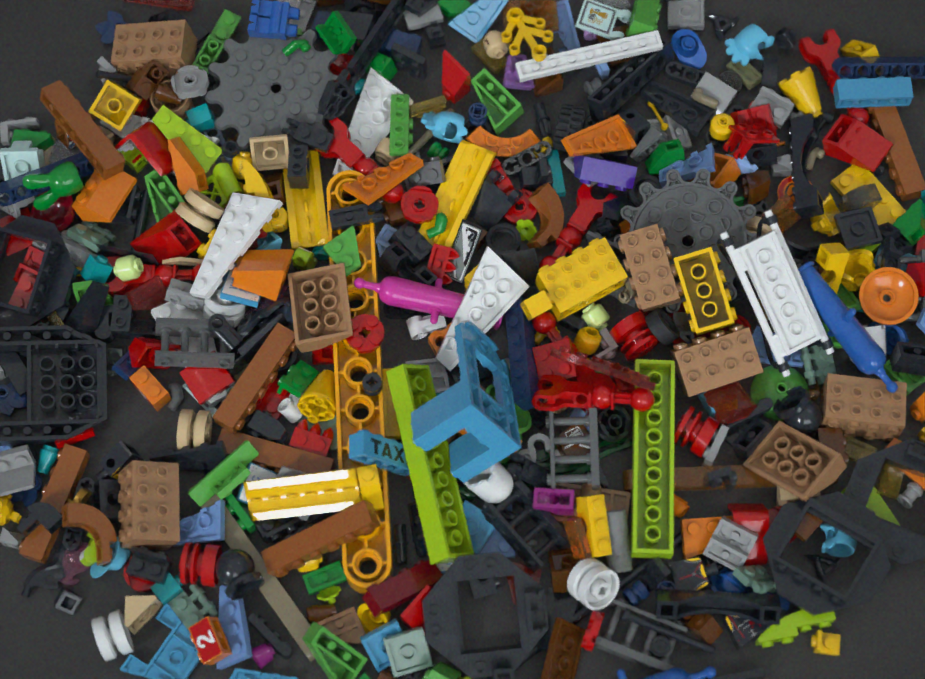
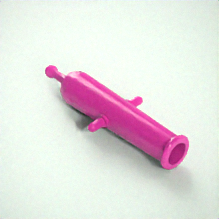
[354,276,503,330]

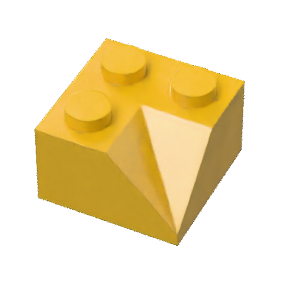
[88,80,142,131]

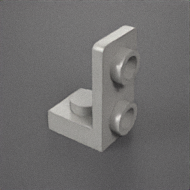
[0,117,41,145]
[587,328,618,370]

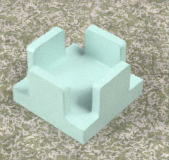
[0,141,45,181]

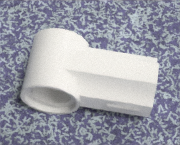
[406,315,447,340]
[278,394,303,423]

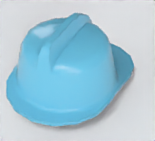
[90,537,131,578]

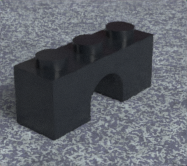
[377,241,438,286]

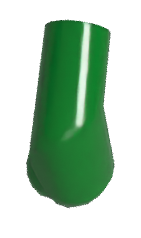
[282,39,311,57]
[426,213,448,239]

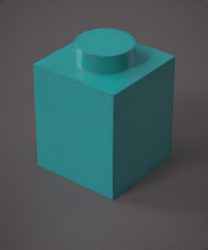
[185,103,215,133]
[80,254,113,283]
[150,573,184,605]

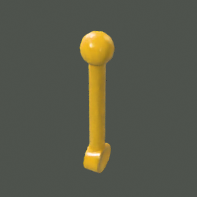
[647,101,668,130]

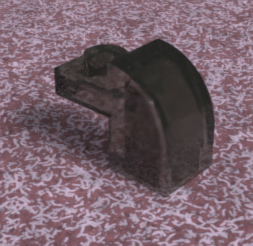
[838,183,883,213]

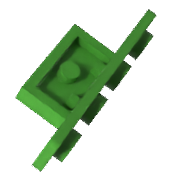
[389,94,413,156]
[188,440,259,506]

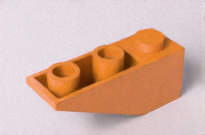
[168,137,209,195]

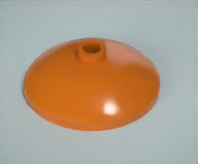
[859,267,918,325]

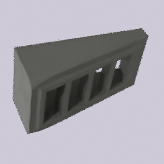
[630,126,668,163]

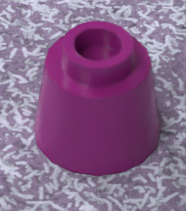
[252,643,276,669]

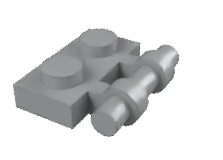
[702,425,729,468]

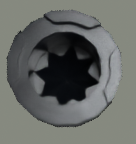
[773,386,823,436]
[215,549,265,601]

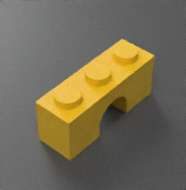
[815,243,850,294]
[575,494,612,557]

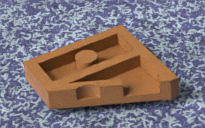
[317,607,365,644]

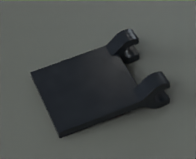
[469,170,524,231]

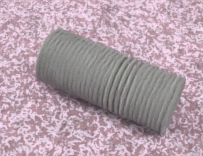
[606,509,633,573]

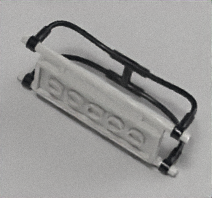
[716,209,834,377]

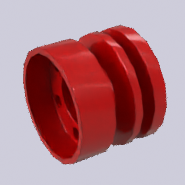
[610,311,660,361]
[674,406,721,458]
[179,542,222,587]

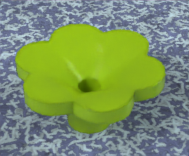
[515,219,537,241]
[317,586,341,604]

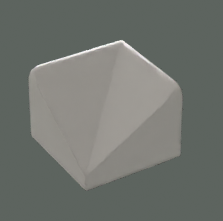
[771,154,792,177]
[0,527,25,549]

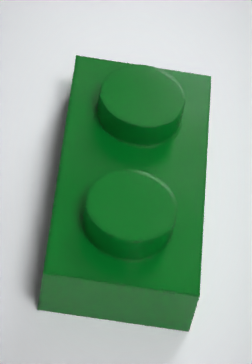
[302,561,347,595]

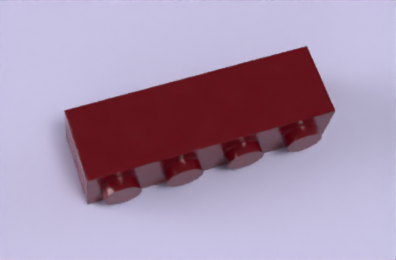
[362,559,443,618]

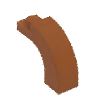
[526,183,564,249]
[61,503,117,566]

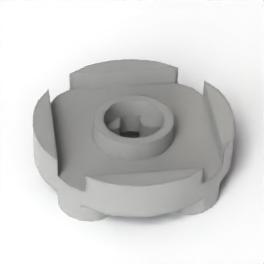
[171,65,209,99]

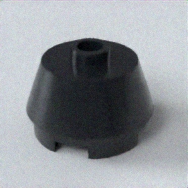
[597,405,631,442]

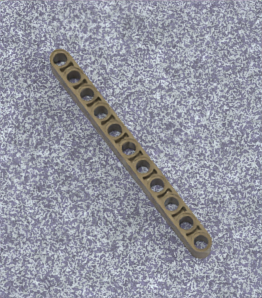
[189,481,315,662]

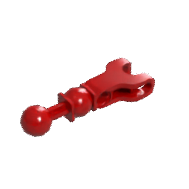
[798,28,869,125]
[314,117,404,204]
[539,183,618,269]
[105,256,201,298]
[532,311,619,415]
[532,374,655,412]

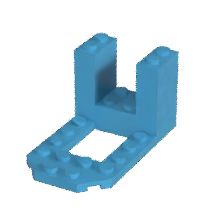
[411,321,521,483]

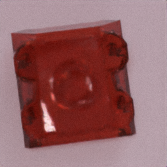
[703,381,757,424]

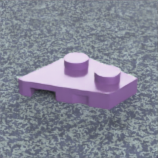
[503,54,535,91]

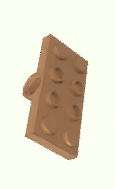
[550,483,631,527]

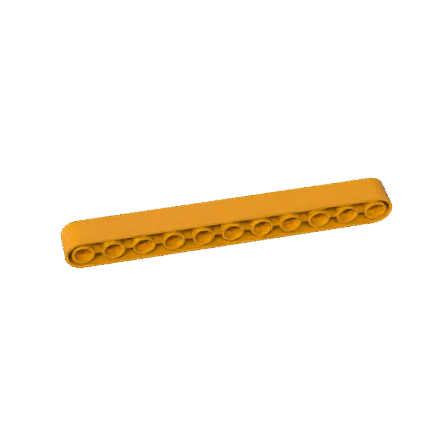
[326,170,393,595]

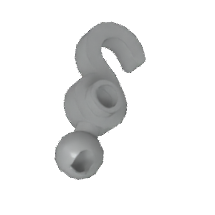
[507,433,550,481]

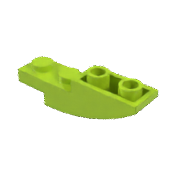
[755,610,836,648]

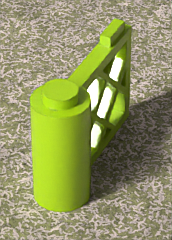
[189,162,244,218]

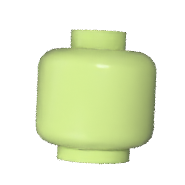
[113,254,144,281]
[581,303,610,331]

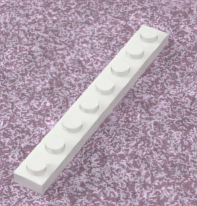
[515,30,663,82]

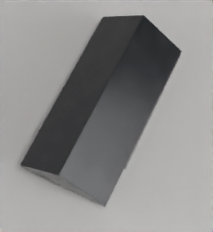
[227,302,288,377]

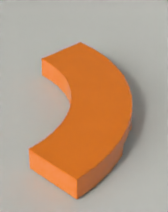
[466,126,541,157]

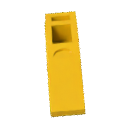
[241,159,277,233]

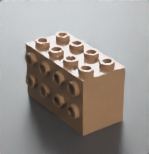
[111,20,197,80]
[618,224,684,313]
[669,324,764,397]
[820,373,907,442]
[118,460,180,550]

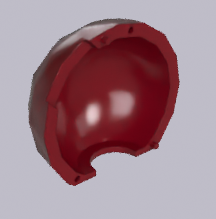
[29,190,76,232]

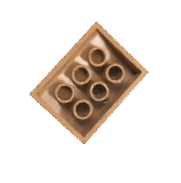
[288,263,353,353]
[743,421,847,501]

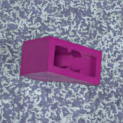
[533,488,576,516]

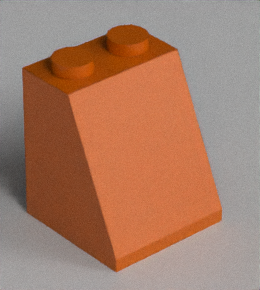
[231,249,294,301]

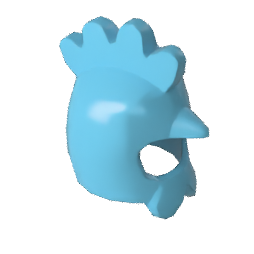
[725,24,774,66]
[421,111,468,143]
[820,523,857,557]

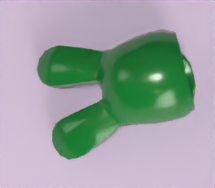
[23,161,84,210]

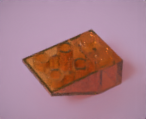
[501,0,559,43]

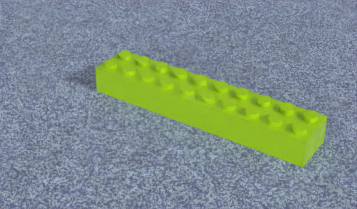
[631,359,675,559]
[386,364,474,564]

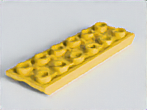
[418,140,496,248]
[283,149,329,250]
[243,468,361,521]

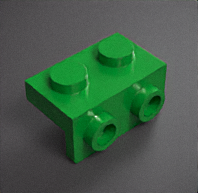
[315,11,357,55]
[277,360,320,398]
[225,493,256,534]

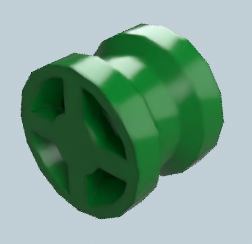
[427,141,450,159]

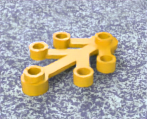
[501,7,553,62]

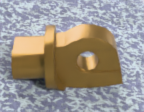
[67,488,93,504]

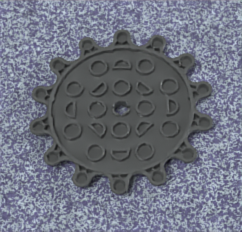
[205,29,347,150]
[614,169,757,313]

